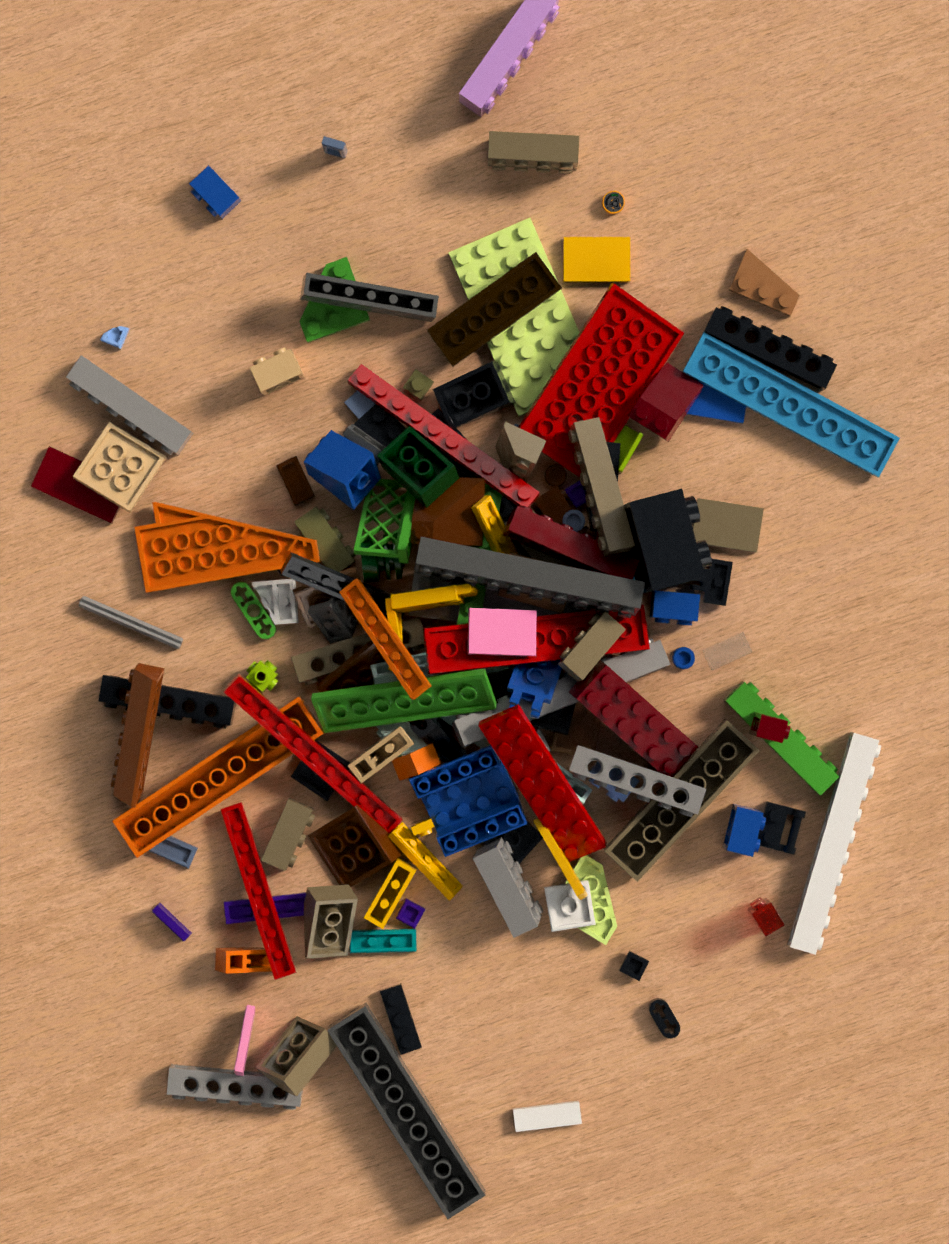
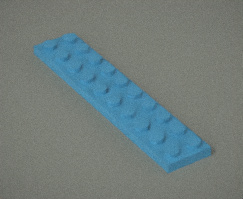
[682,332,900,478]

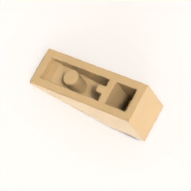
[348,726,414,783]

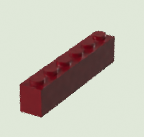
[503,506,640,580]

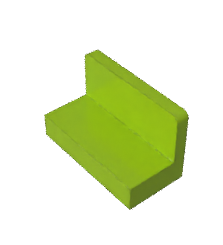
[614,425,644,474]

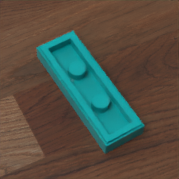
[350,928,417,953]

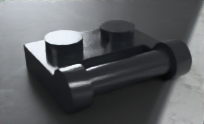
[758,801,806,855]

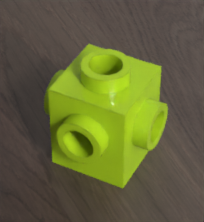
[246,660,279,692]

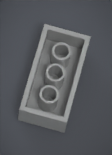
[473,837,543,938]

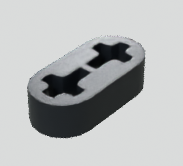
[649,998,680,1039]

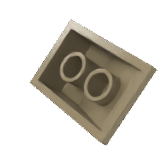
[304,884,358,959]

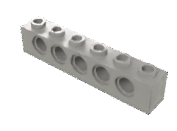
[569,745,706,817]
[167,1064,303,1110]

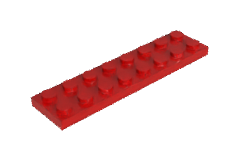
[478,704,607,862]

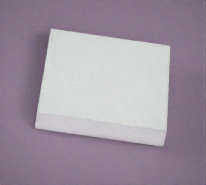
[544,880,596,932]

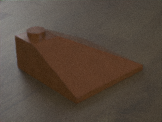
[411,478,485,546]
[308,805,403,887]

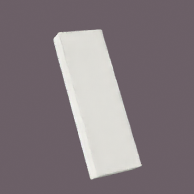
[513,1100,582,1132]

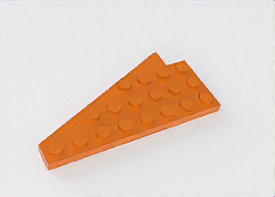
[134,502,320,593]

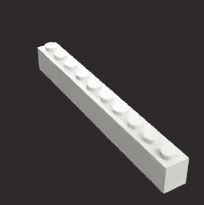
[787,732,881,955]

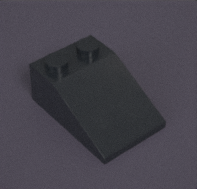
[433,361,516,429]

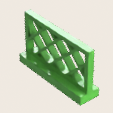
[353,479,415,563]

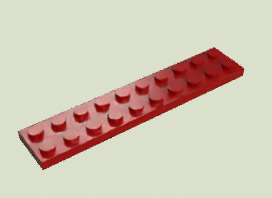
[423,605,650,674]

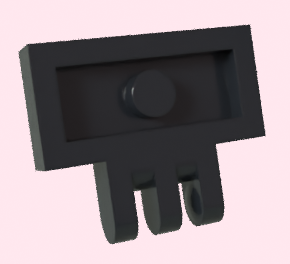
[690,558,733,606]

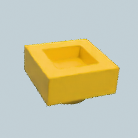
[411,818,435,837]

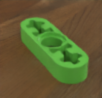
[231,582,276,639]

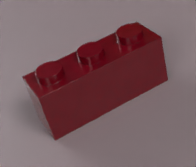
[749,712,791,743]

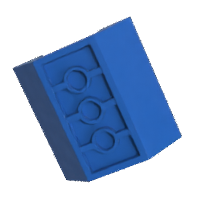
[409,745,527,857]

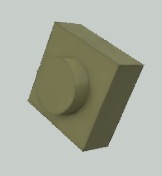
[403,369,434,401]

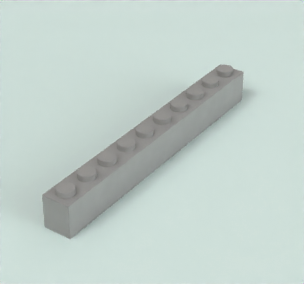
[452,639,670,748]

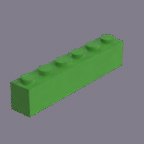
[724,681,839,796]

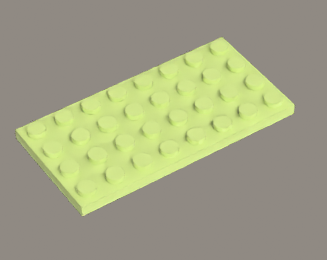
[448,218,580,417]

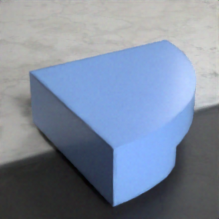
[100,326,129,349]

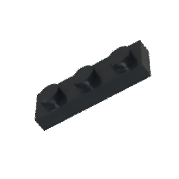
[380,983,422,1055]

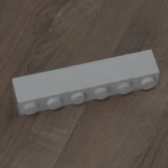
[66,355,194,455]

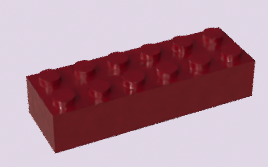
[569,660,699,777]

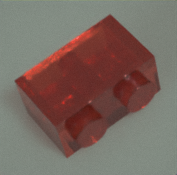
[747,897,785,937]

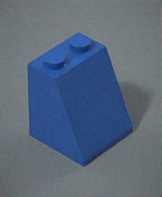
[304,430,381,510]

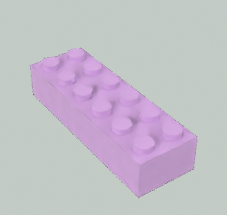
[459,0,560,117]

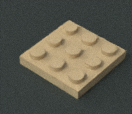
[73,422,166,513]

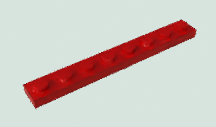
[220,802,297,980]

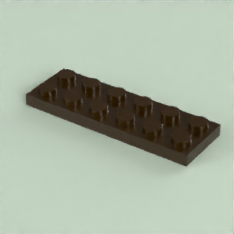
[427,252,562,367]

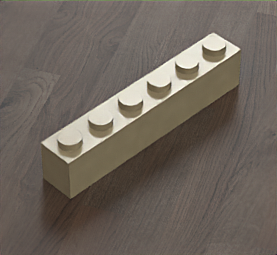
[568,417,635,557]

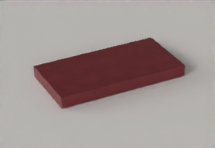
[31,446,120,524]

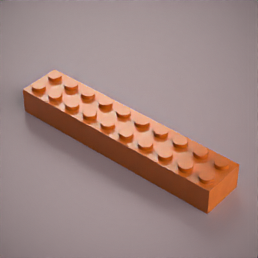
[112,696,324,858]

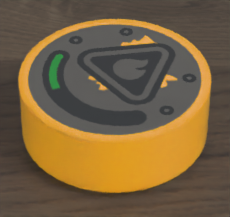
[602,191,625,214]

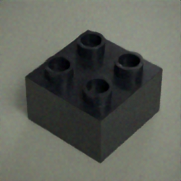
[624,488,712,593]

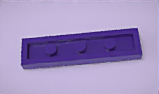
[224,892,306,924]

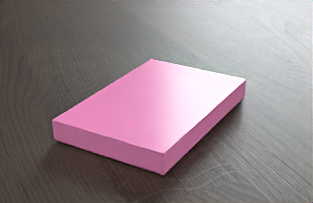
[467,608,537,656]

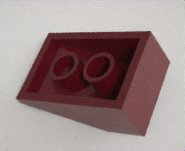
[628,362,705,442]

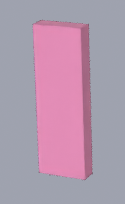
[234,1005,256,1076]

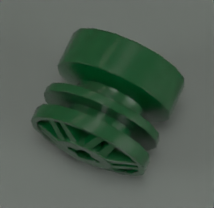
[360,534,405,583]

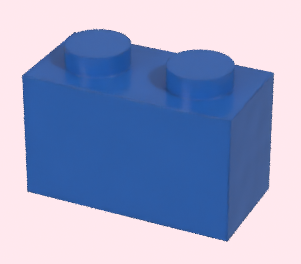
[189,165,241,219]

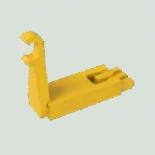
[385,584,478,672]

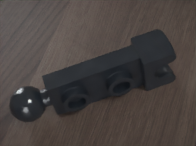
[410,718,467,763]

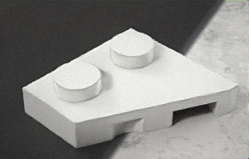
[252,579,299,625]

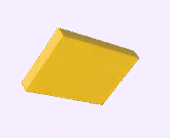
[563,237,630,282]

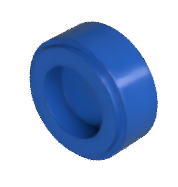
[672,647,695,669]

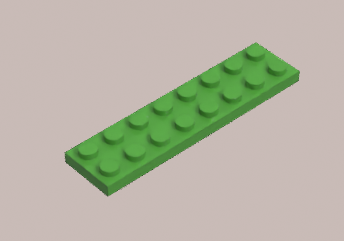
[311,669,497,733]

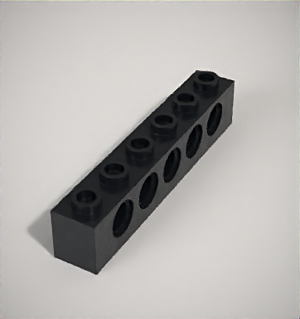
[704,306,837,391]
[98,675,236,729]

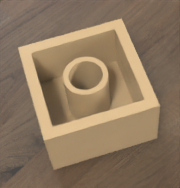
[250,348,305,396]

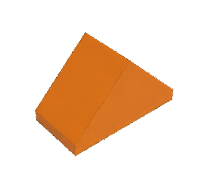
[392,743,441,781]

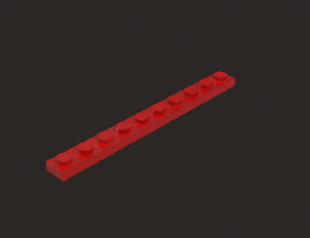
[348,364,540,507]
[223,674,403,834]

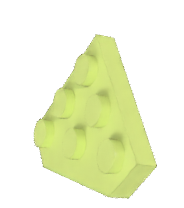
[564,855,617,945]

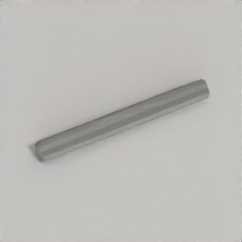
[79,596,183,649]

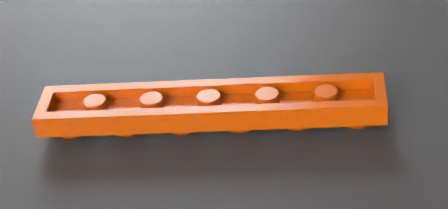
[339,578,431,700]

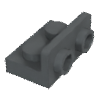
[308,595,358,644]

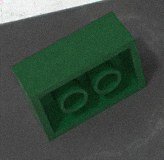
[377,426,459,508]

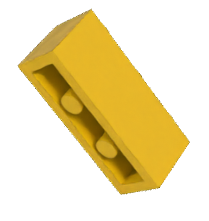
[364,858,417,929]

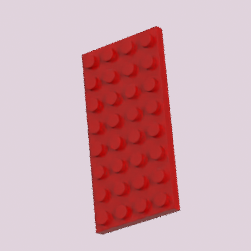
[518,283,684,478]

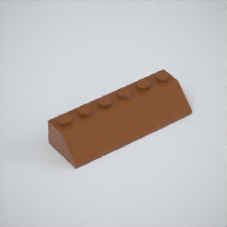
[111,663,165,808]

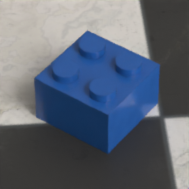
[650,590,700,626]
[723,804,766,857]

